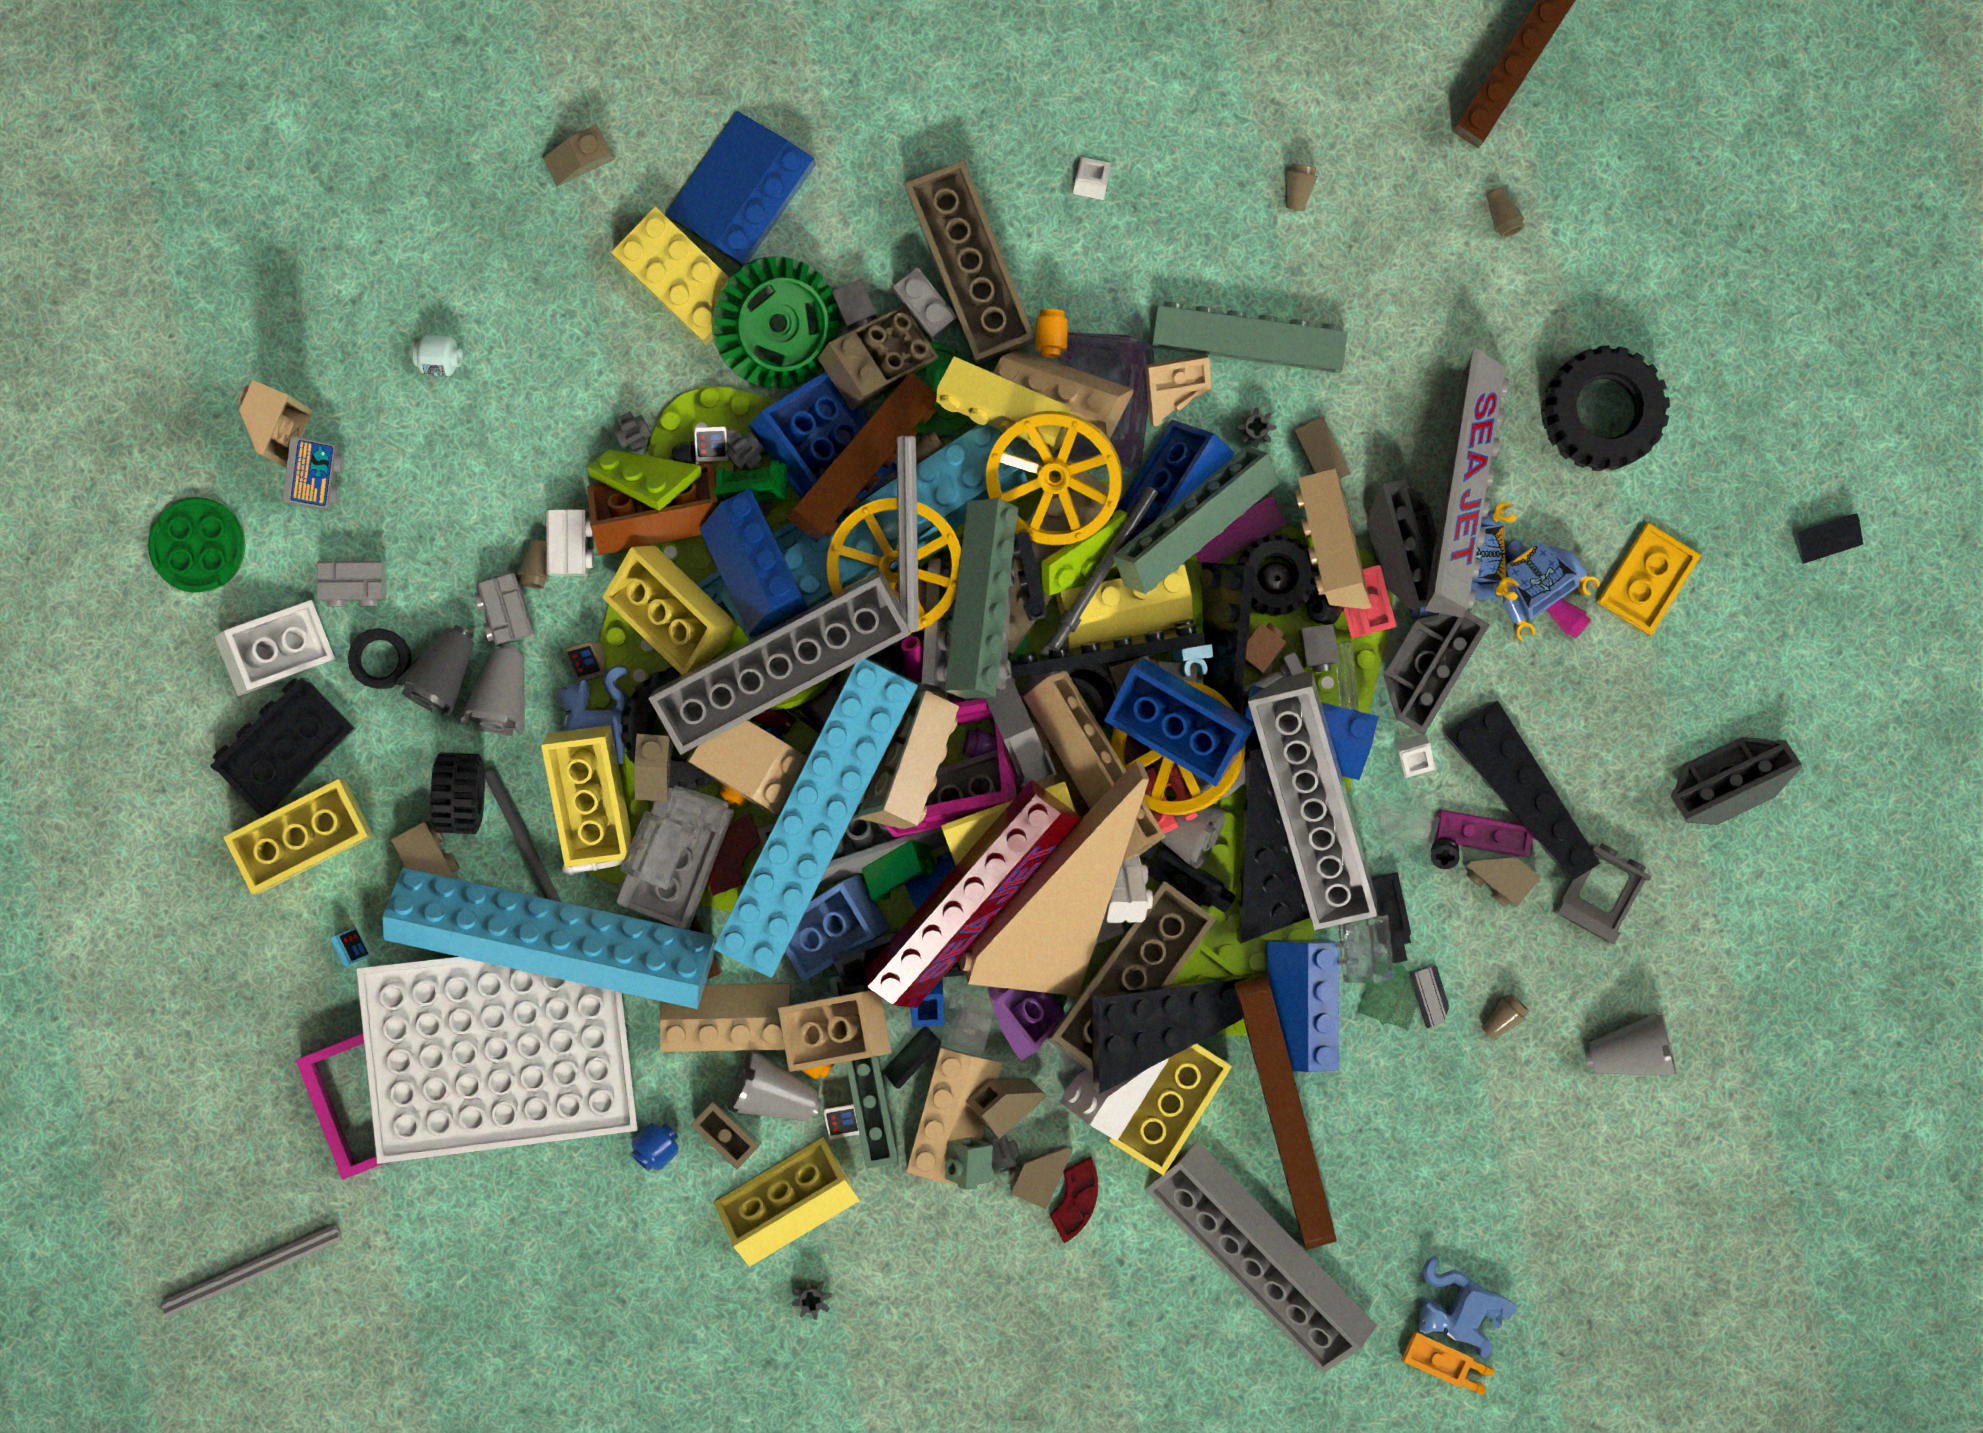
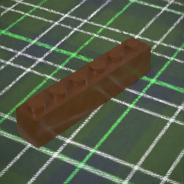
[1452,0,1576,149]
[787,372,938,543]

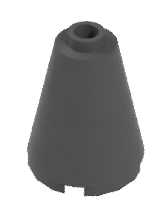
[394,625,474,718]

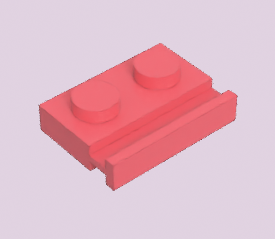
[1343,565,1397,639]

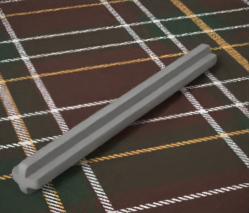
[896,436,919,631]
[161,1225,342,1316]

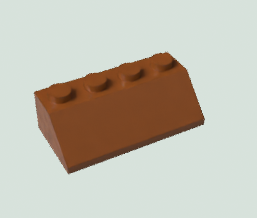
[587,462,720,555]

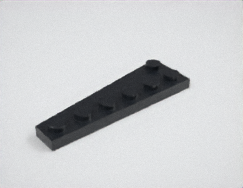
[1200,562,1255,713]
[1011,619,1206,679]
[1443,700,1600,881]

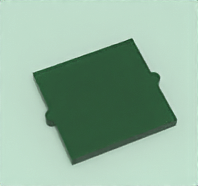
[1358,960,1418,1030]

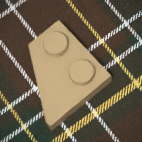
[1145,354,1212,427]

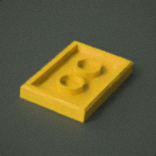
[1596,521,1702,636]

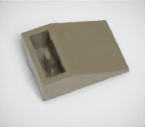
[818,305,939,411]

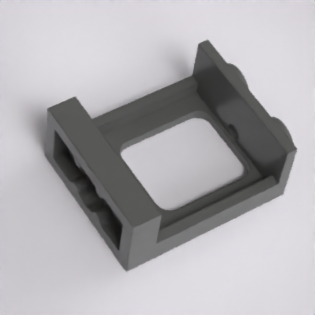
[1554,843,1651,944]

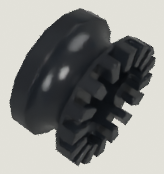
[1431,837,1460,869]

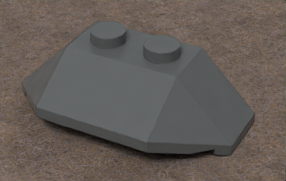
[1367,479,1437,609]
[1383,611,1490,735]
[1671,737,1802,825]

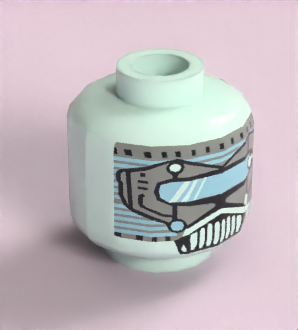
[413,334,463,377]

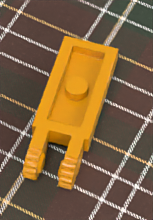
[1401,1331,1495,1395]

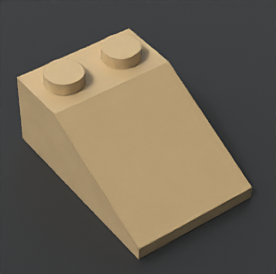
[686,720,808,815]
[778,991,891,1072]

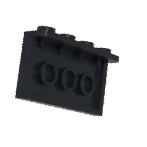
[210,677,356,817]

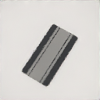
[1410,966,1449,1028]

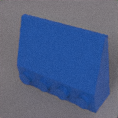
[666,111,816,267]
[748,372,897,515]

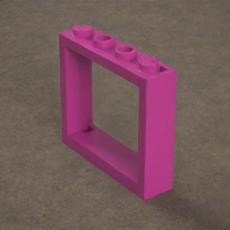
[884,698,1017,837]
[296,1033,384,1180]

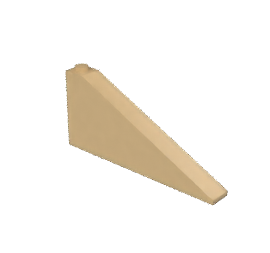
[960,761,1149,996]

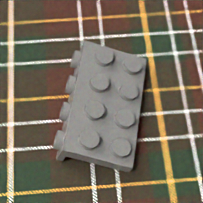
[616,788,734,930]

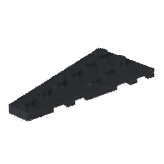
[1237,742,1311,944]

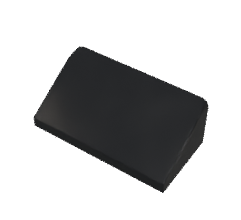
[1793,513,1864,564]
[882,1026,942,1089]

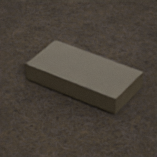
[1294,417,1351,479]

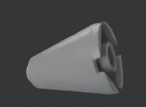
[460,644,525,736]
[1161,795,1226,869]
[1584,1012,1676,1076]
[728,1050,821,1121]

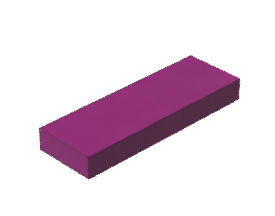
[1194,496,1287,568]
[1434,809,1533,858]

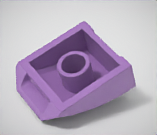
[988,987,1066,1061]

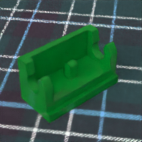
[714,460,787,503]
[862,839,935,901]

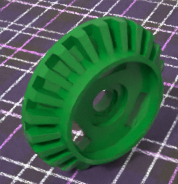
[712,256,841,388]

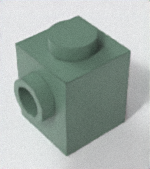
[945,1137,993,1190]

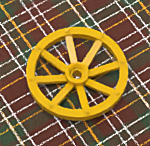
[986,411,1123,545]
[826,498,962,633]
[1111,680,1245,815]

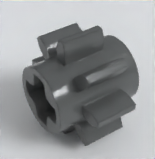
[1236,407,1277,448]
[613,411,652,453]
[725,431,764,470]
[985,1135,1021,1174]
[792,1279,832,1320]

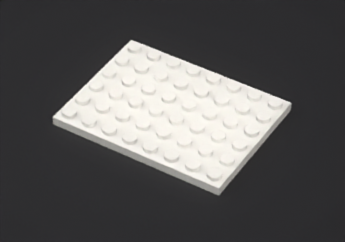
[356,957,638,1164]

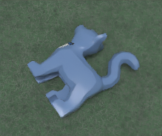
[557,665,630,764]
[1419,1257,1517,1359]

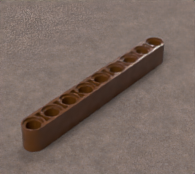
[1234,974,1337,1250]

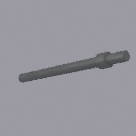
[1047,486,1158,651]
[485,768,562,902]

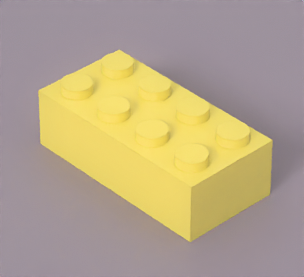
[611,206,729,345]
[541,725,634,867]
[223,779,374,895]
[1108,1043,1232,1176]

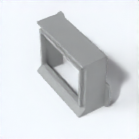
[985,671,1057,788]

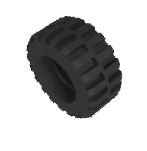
[1541,345,1670,471]
[620,667,716,790]

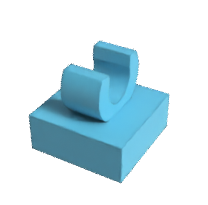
[1171,644,1213,677]

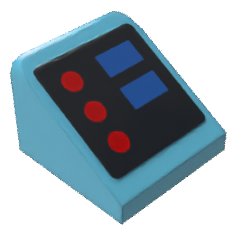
[330,928,370,967]

